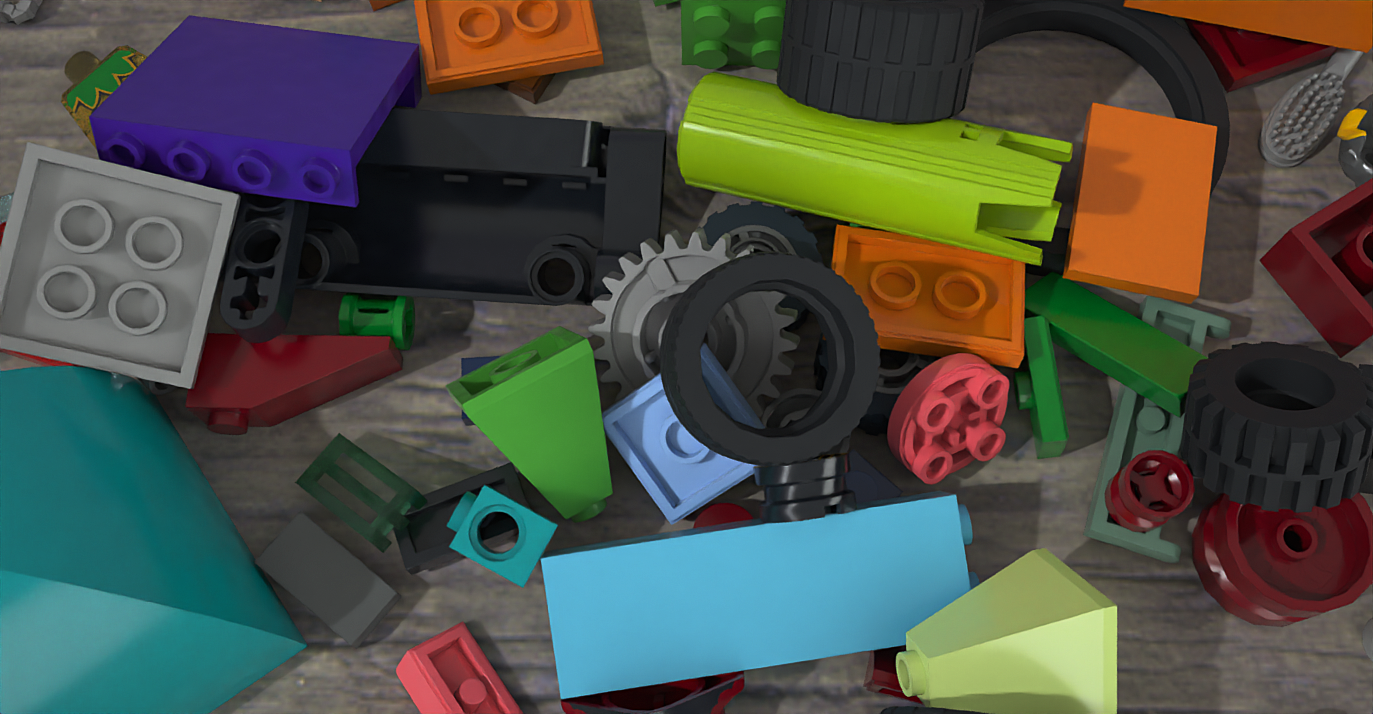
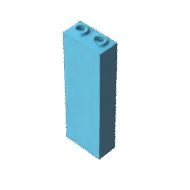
[541,491,980,699]

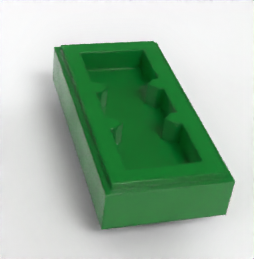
[1013,316,1069,459]

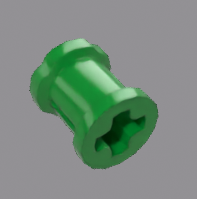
[339,292,415,350]

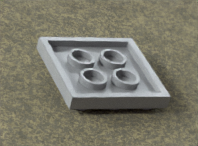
[0,142,241,389]

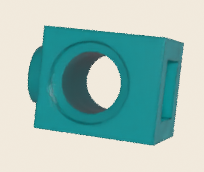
[447,485,559,588]

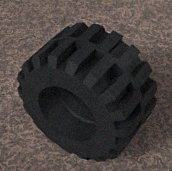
[1180,341,1373,513]

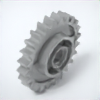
[588,228,800,417]

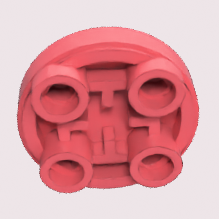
[887,353,1010,485]

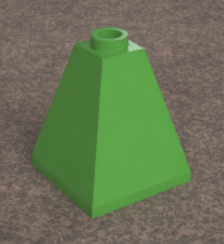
[445,326,613,523]

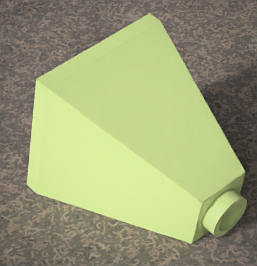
[896,548,1117,714]

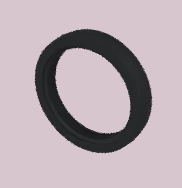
[976,0,1230,276]

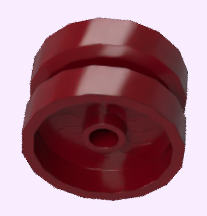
[1192,492,1373,627]

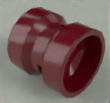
[1104,450,1195,532]

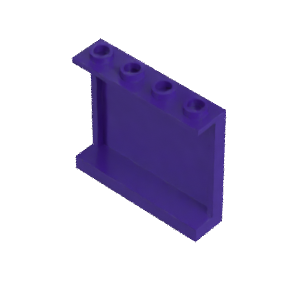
[89,15,422,207]

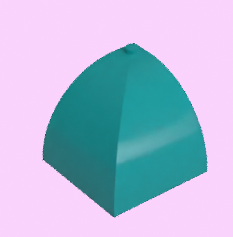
[0,366,308,714]

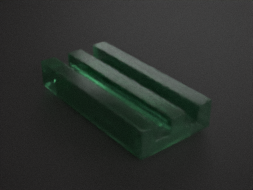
[295,433,428,553]

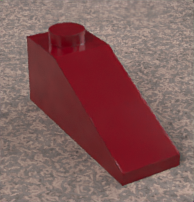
[185,333,403,435]

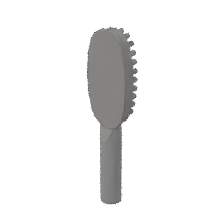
[1258,47,1364,168]

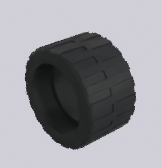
[776,0,985,123]

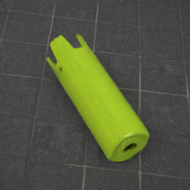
[677,71,1073,266]

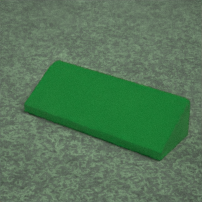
[1025,271,1208,418]

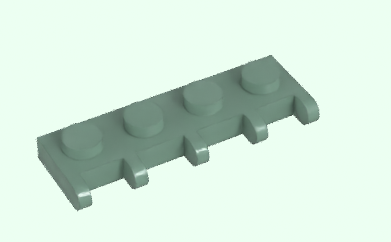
[1083,295,1232,563]

